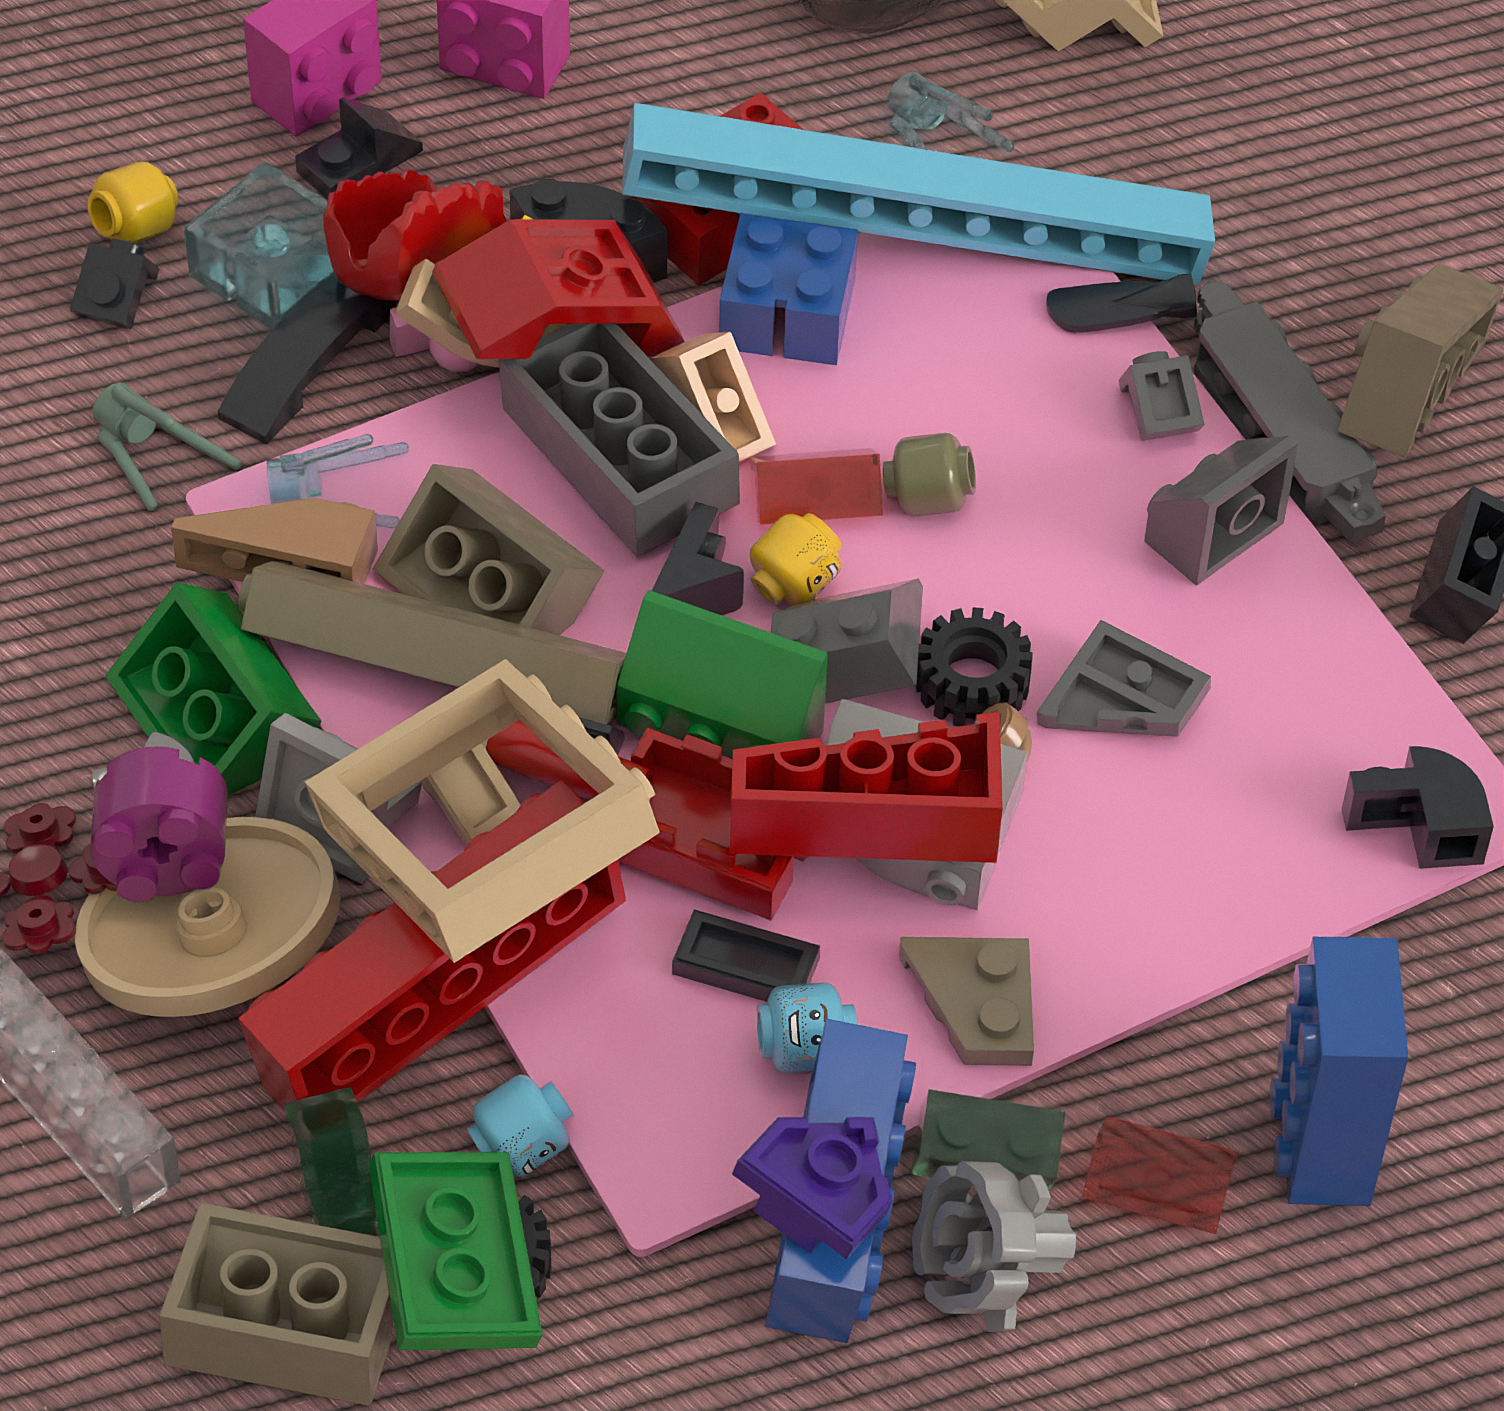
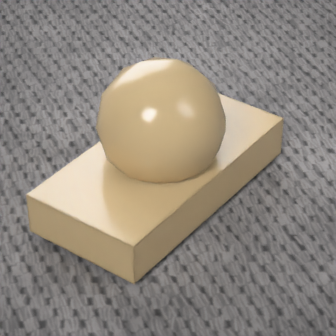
[421,743,521,846]

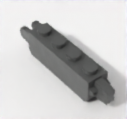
[1194,281,1386,543]

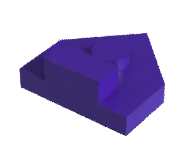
[732,1117,892,1260]

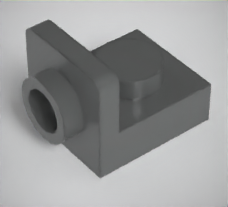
[1118,351,1205,441]

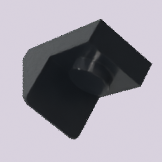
[295,97,423,200]
[652,501,744,615]

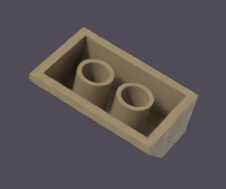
[372,464,605,635]
[159,1202,394,1406]

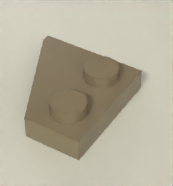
[899,937,1034,1066]

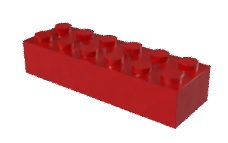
[238,780,626,1138]

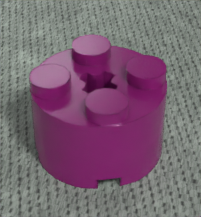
[90,746,228,902]

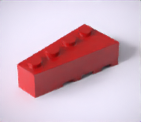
[729,711,1003,863]

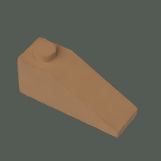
[171,498,378,584]

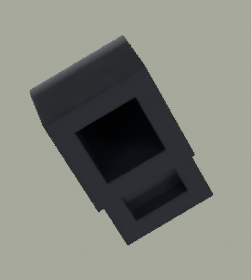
[1342,746,1494,869]

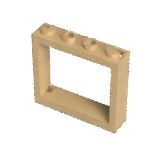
[305,659,660,963]

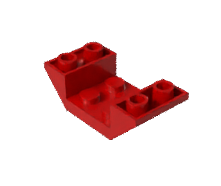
[432,219,685,359]

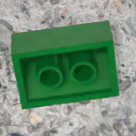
[105,582,322,796]
[616,590,828,759]

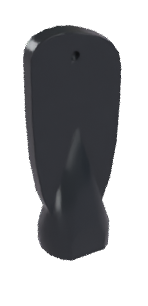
[1046,273,1197,332]

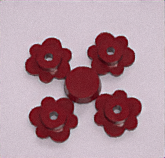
[0,803,117,954]

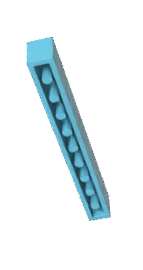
[622,103,1215,285]

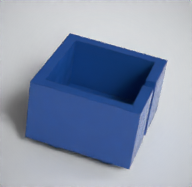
[719,213,858,365]

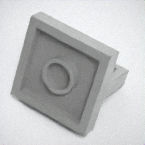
[255,713,422,884]

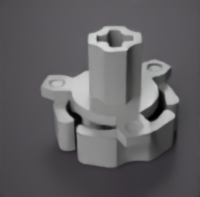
[912,1161,1076,1332]

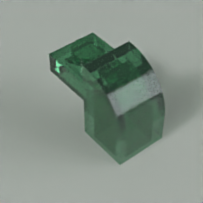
[284,1087,380,1236]

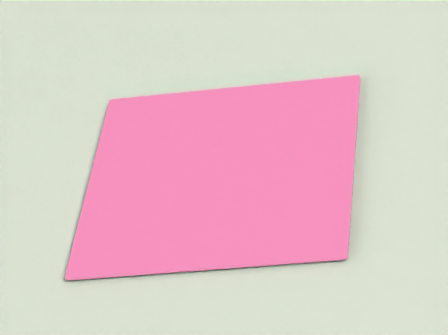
[186,232,1504,1257]

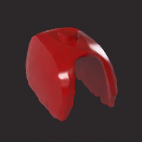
[323,170,506,307]

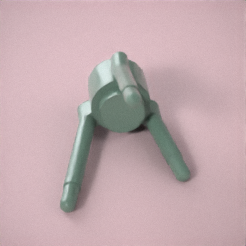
[93,382,242,511]

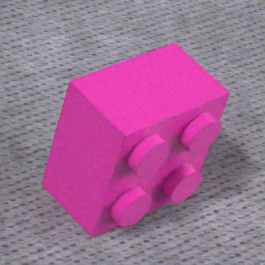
[243,0,382,137]
[436,0,570,99]

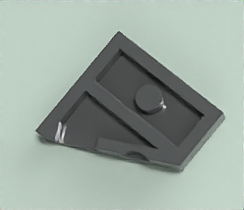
[1037,620,1211,737]

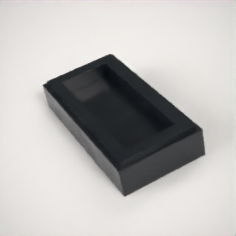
[672,909,820,1002]

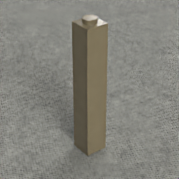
[238,560,626,724]

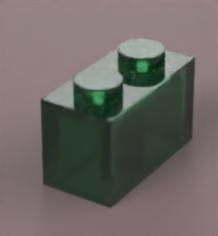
[911,1089,1065,1191]

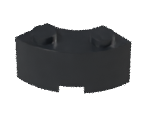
[509,179,668,283]

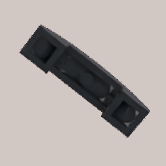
[217,275,395,445]

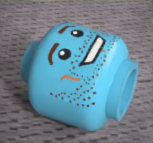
[757,982,857,1074]
[467,1074,574,1177]

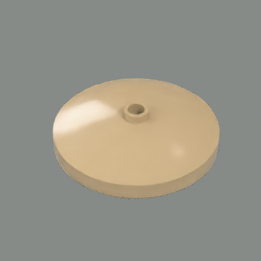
[75,817,341,1017]

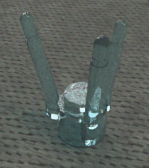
[887,72,1015,152]
[267,434,409,528]

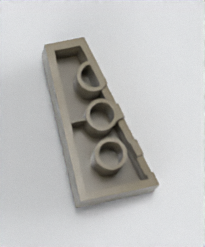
[1337,264,1504,458]

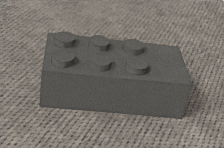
[499,323,740,557]

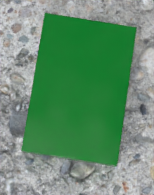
[369,1152,543,1350]

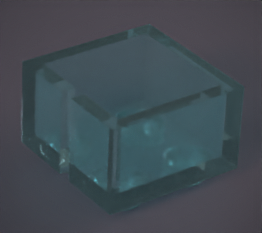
[184,161,336,329]

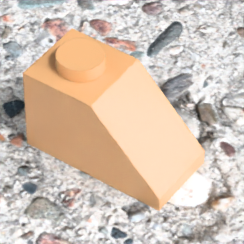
[651,332,776,462]

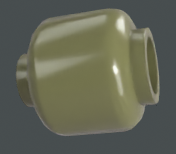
[883,432,976,517]

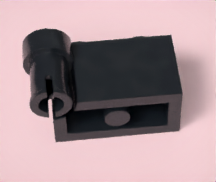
[1409,486,1504,644]

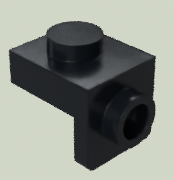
[70,239,159,329]

